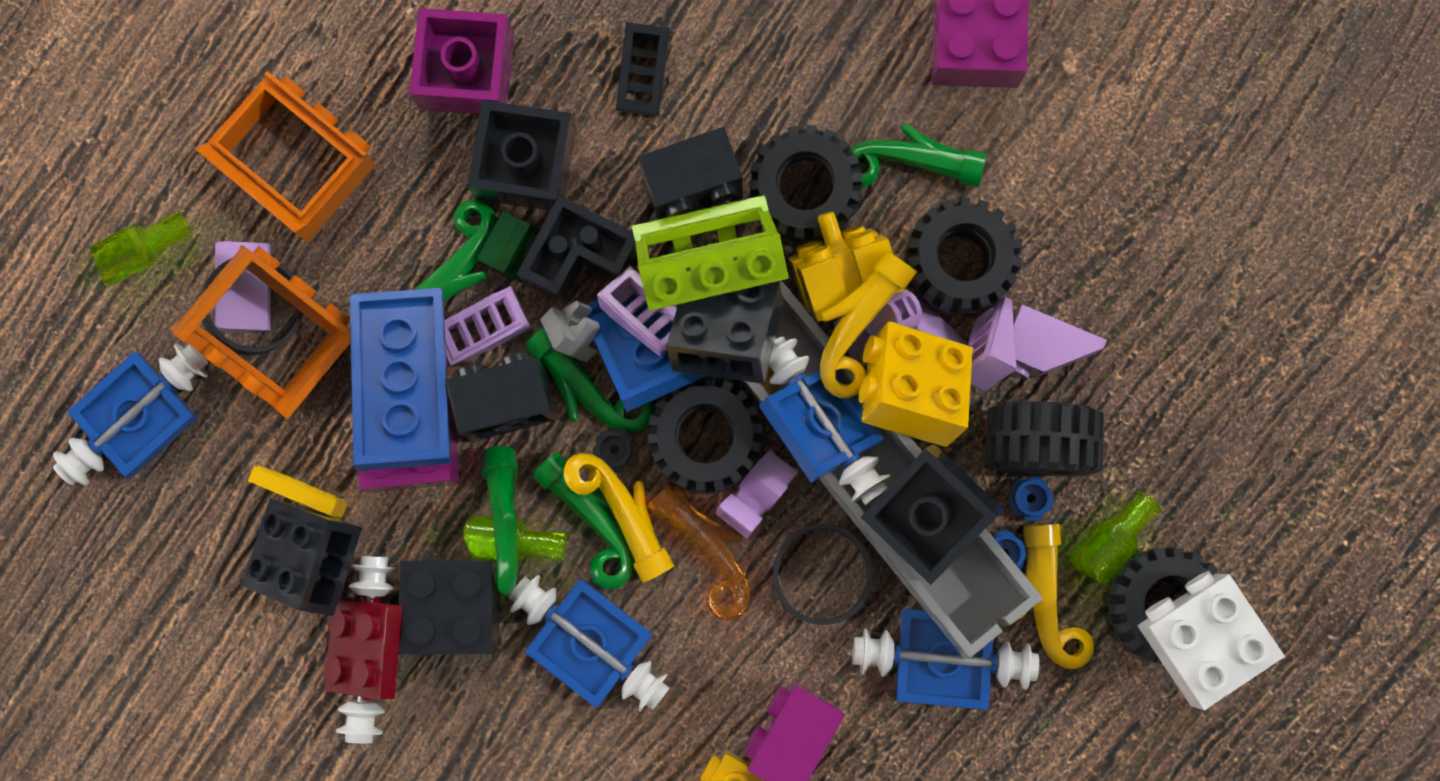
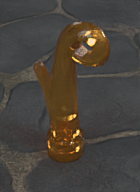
[646,482,750,621]

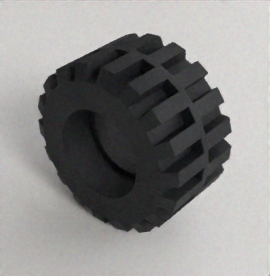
[749,125,862,243]
[904,197,1023,318]
[648,377,762,494]
[985,401,1105,476]
[1103,547,1218,664]

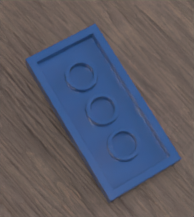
[350,288,451,471]

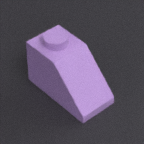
[1010,305,1107,380]

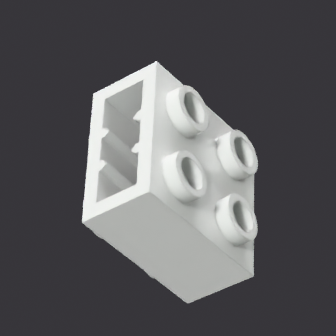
[1137,571,1285,710]

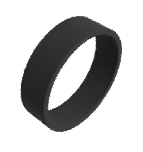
[200,258,303,355]
[773,524,874,625]

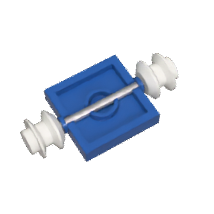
[759,336,891,505]
[53,343,208,486]
[509,575,669,712]
[852,609,1039,710]

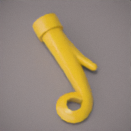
[820,250,917,398]
[564,453,675,583]
[1019,524,1094,669]

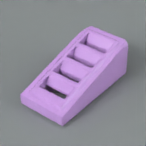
[597,266,677,356]
[445,286,533,367]
[968,296,1016,391]

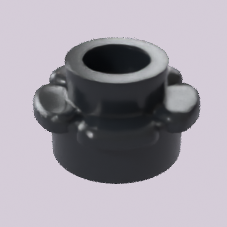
[592,429,637,473]

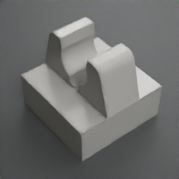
[541,301,600,362]

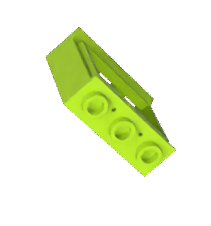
[632,195,789,311]

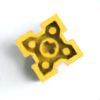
[787,212,905,322]

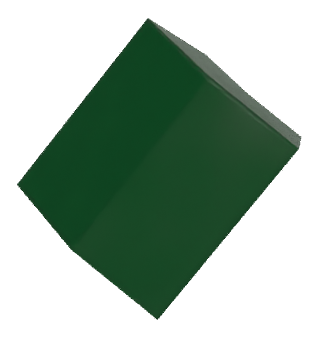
[477,211,540,283]

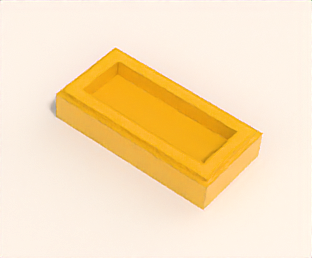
[248,465,348,518]

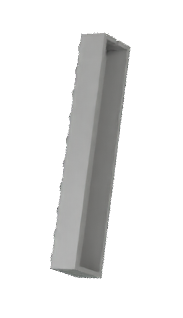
[733,256,1043,658]

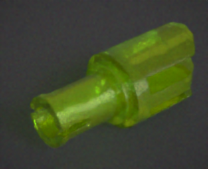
[89,210,193,287]
[1069,491,1161,585]
[463,516,567,563]

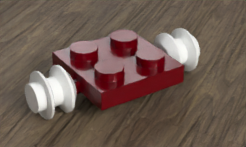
[324,556,402,744]

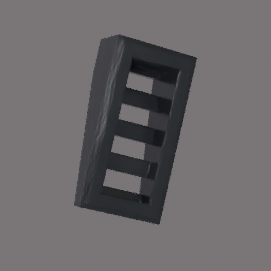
[616,22,671,116]

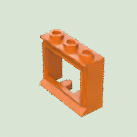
[195,71,376,243]
[170,245,351,419]

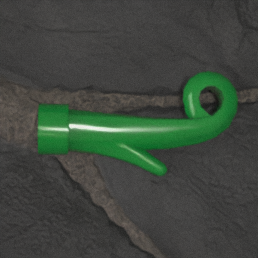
[850,123,986,188]
[413,199,497,301]
[524,327,656,434]
[480,446,518,596]
[531,451,634,590]

